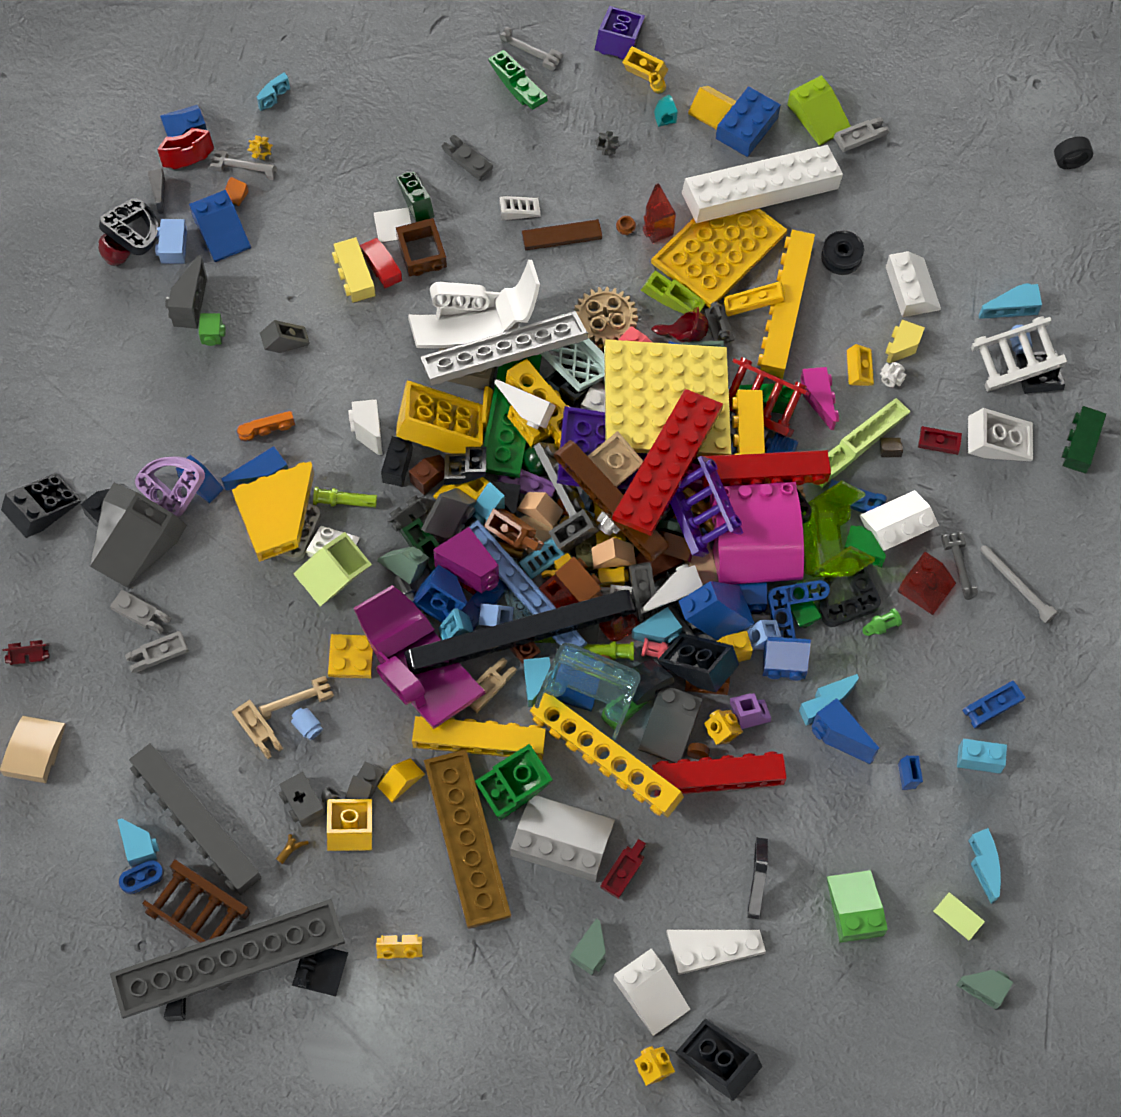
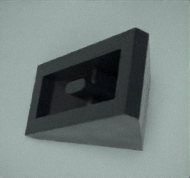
[490,481,521,517]

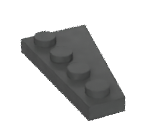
[534,442,585,517]

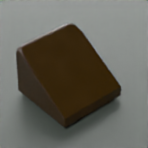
[880,438,903,457]

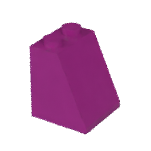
[433,527,499,593]

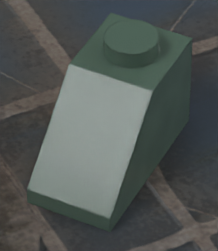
[377,546,429,584]
[570,918,606,975]
[956,970,1013,1010]

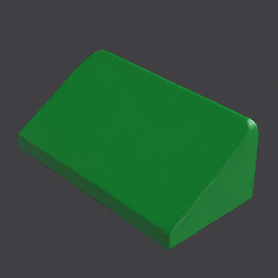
[782,581,822,628]

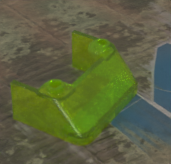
[801,480,875,577]

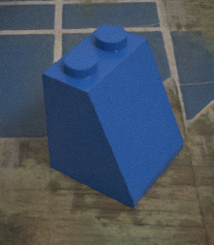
[679,581,755,641]

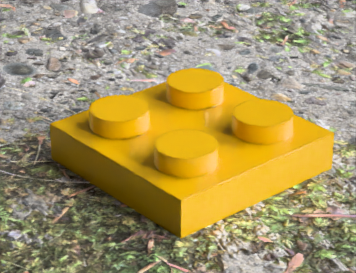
[328,634,373,679]

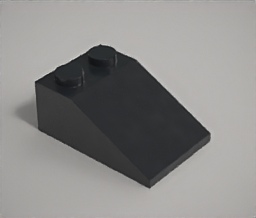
[657,633,739,693]
[676,1019,762,1101]

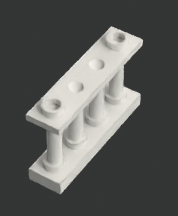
[971,316,1067,392]

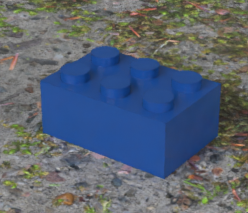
[716,86,781,157]

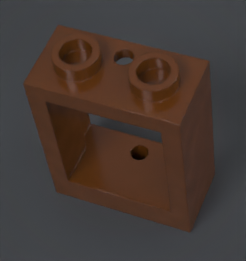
[395,218,447,277]

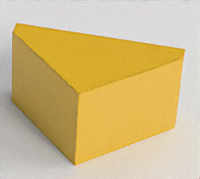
[377,758,425,803]

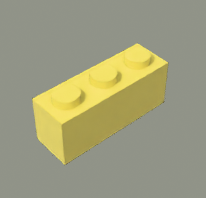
[332,237,375,303]

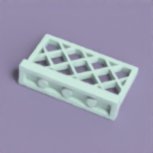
[541,314,605,392]

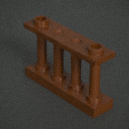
[142,860,250,944]

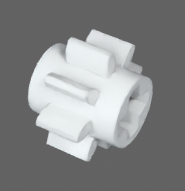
[880,362,906,387]
[597,512,620,536]

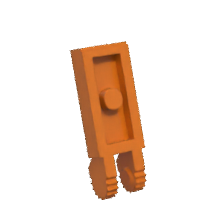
[237,411,295,441]

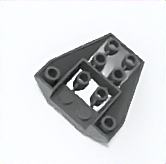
[89,482,187,587]

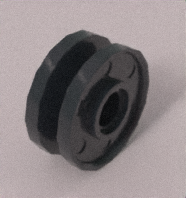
[821,230,865,275]

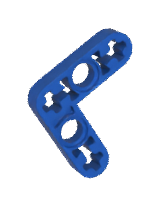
[768,580,830,638]

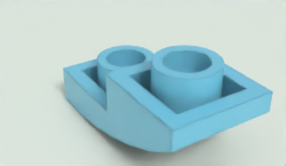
[257,72,290,111]

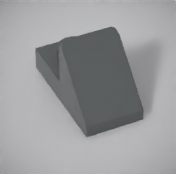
[345,761,385,799]

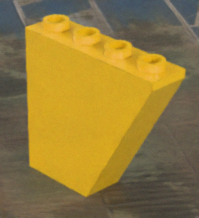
[232,461,314,562]

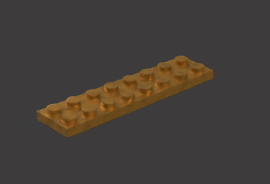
[424,749,511,929]

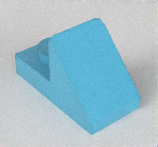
[439,608,473,640]

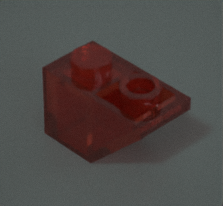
[539,574,579,608]

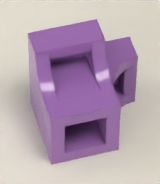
[730,693,771,729]

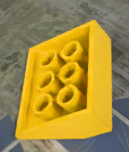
[396,380,483,454]

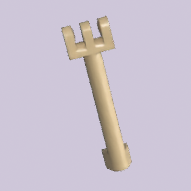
[258,676,334,720]

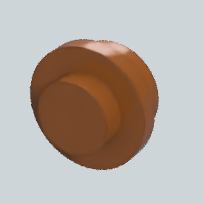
[616,216,636,235]

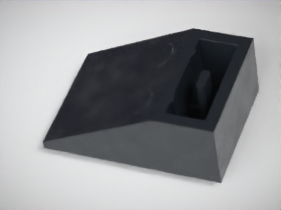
[1,473,81,538]

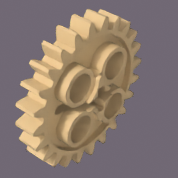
[574,287,638,346]

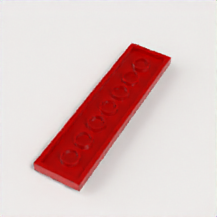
[612,389,723,536]

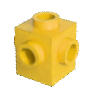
[704,709,743,745]
[634,1046,675,1086]

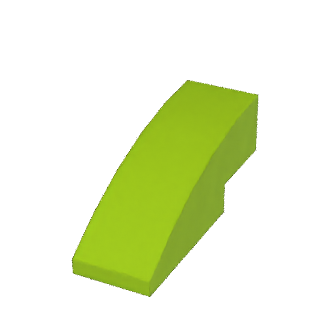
[641,270,705,314]

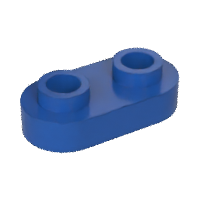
[119,860,164,894]

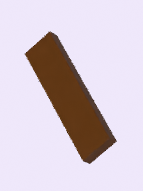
[522,219,602,251]

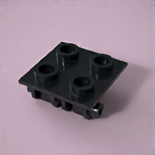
[292,948,348,997]

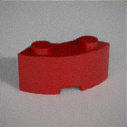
[157,128,214,169]

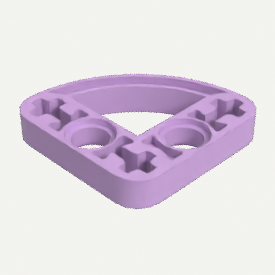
[135,457,205,517]

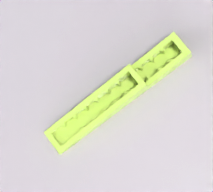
[819,398,910,488]

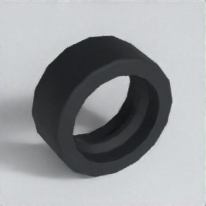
[1054,136,1093,169]

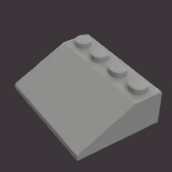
[511,795,615,882]

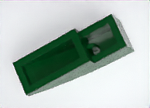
[400,518,440,573]

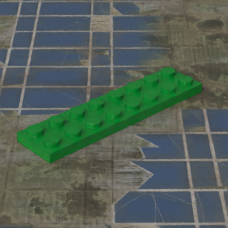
[483,354,542,478]

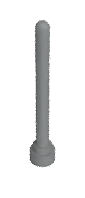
[980,545,1058,624]

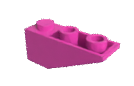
[800,367,839,430]

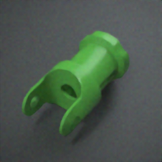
[862,608,902,636]

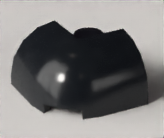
[544,357,592,406]

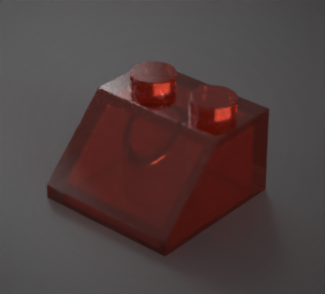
[643,183,676,243]
[898,552,956,615]

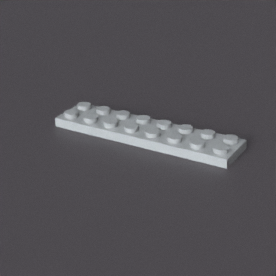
[420,311,588,385]

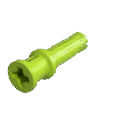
[313,486,377,508]
[575,641,634,661]

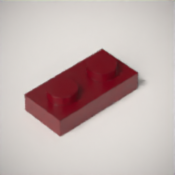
[918,426,962,455]

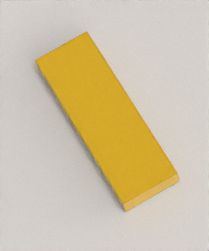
[724,281,785,317]

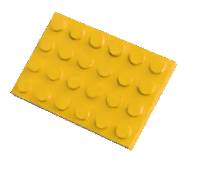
[651,208,787,308]

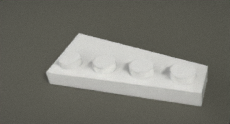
[666,930,766,975]

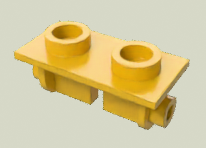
[376,934,423,959]

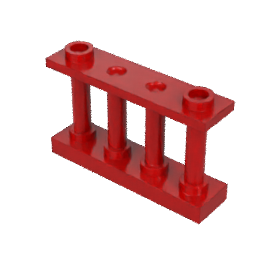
[729,357,811,437]

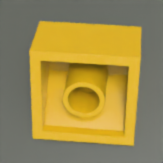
[327,799,372,851]

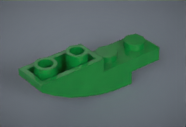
[488,50,548,110]

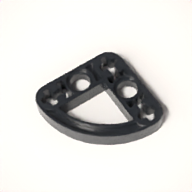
[99,198,158,255]
[818,556,881,627]

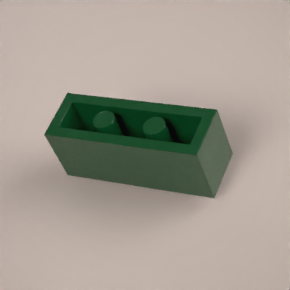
[1061,406,1107,474]

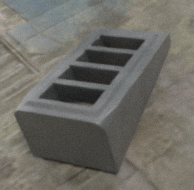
[148,168,166,214]

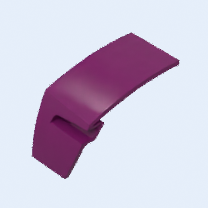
[353,585,486,729]

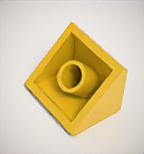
[688,86,736,130]

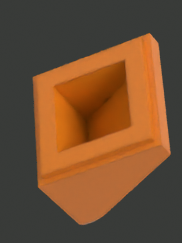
[225,177,249,206]

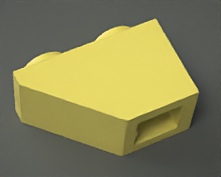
[885,320,925,363]

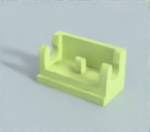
[933,892,985,941]

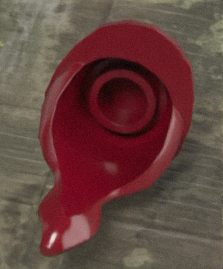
[651,307,709,343]

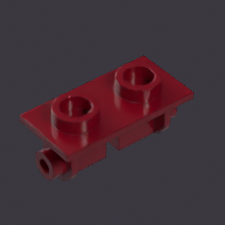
[2,640,50,665]

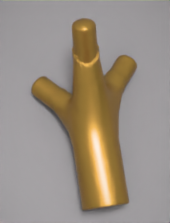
[276,834,309,864]

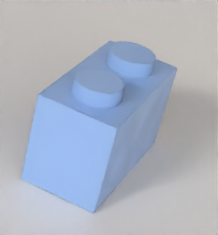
[155,219,187,264]

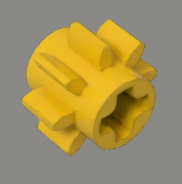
[247,135,273,160]

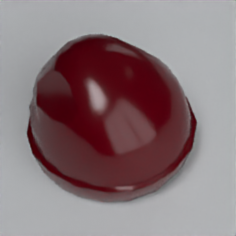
[98,234,131,266]

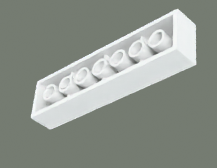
[682,145,843,223]

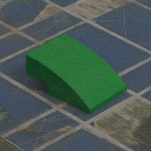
[475,744,553,821]

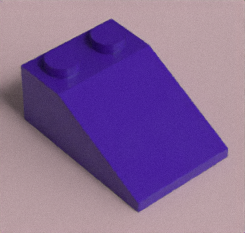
[594,6,645,60]

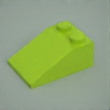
[788,75,851,146]

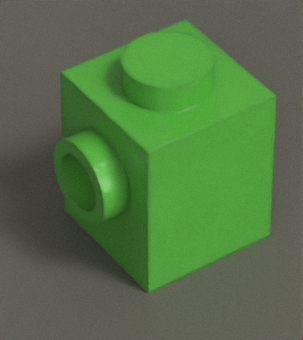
[199,313,226,346]

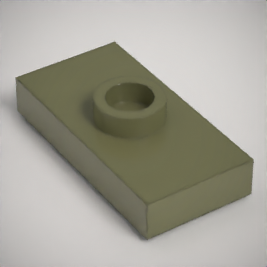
[575,534,598,571]

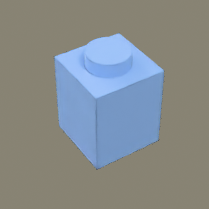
[479,604,514,626]

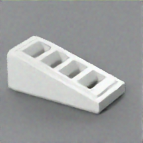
[499,196,541,220]

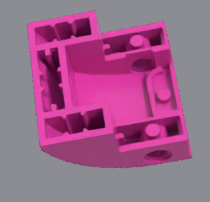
[710,482,804,584]

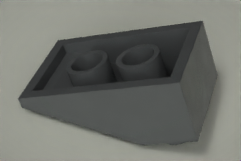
[165,256,207,329]
[638,686,703,763]

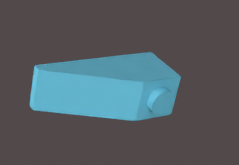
[979,283,1042,319]

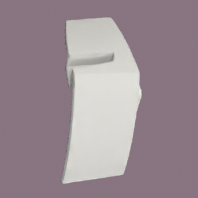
[408,260,540,348]

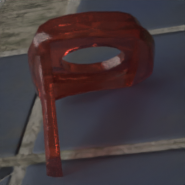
[599,614,640,641]

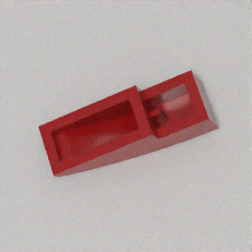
[359,238,402,289]

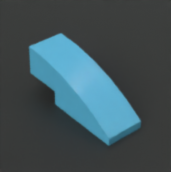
[799,674,859,726]
[968,828,1001,904]

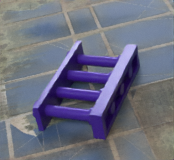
[670,456,743,557]

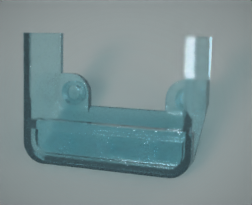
[534,643,641,740]

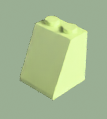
[293,532,372,606]

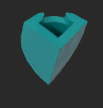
[654,95,678,127]

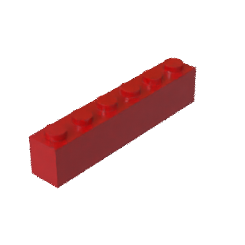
[700,450,831,488]
[652,751,787,796]

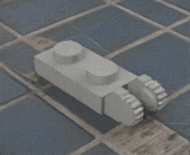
[834,117,889,152]
[110,590,171,634]
[125,631,189,673]

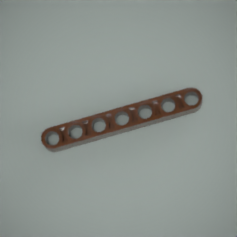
[554,440,668,562]

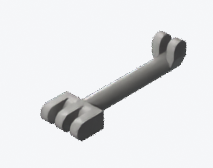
[500,27,563,71]
[209,150,277,180]

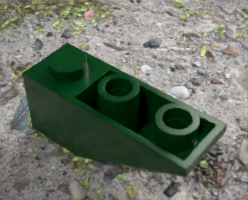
[396,171,435,222]

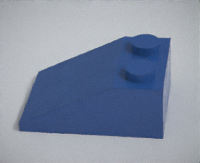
[189,190,251,262]
[811,698,879,764]

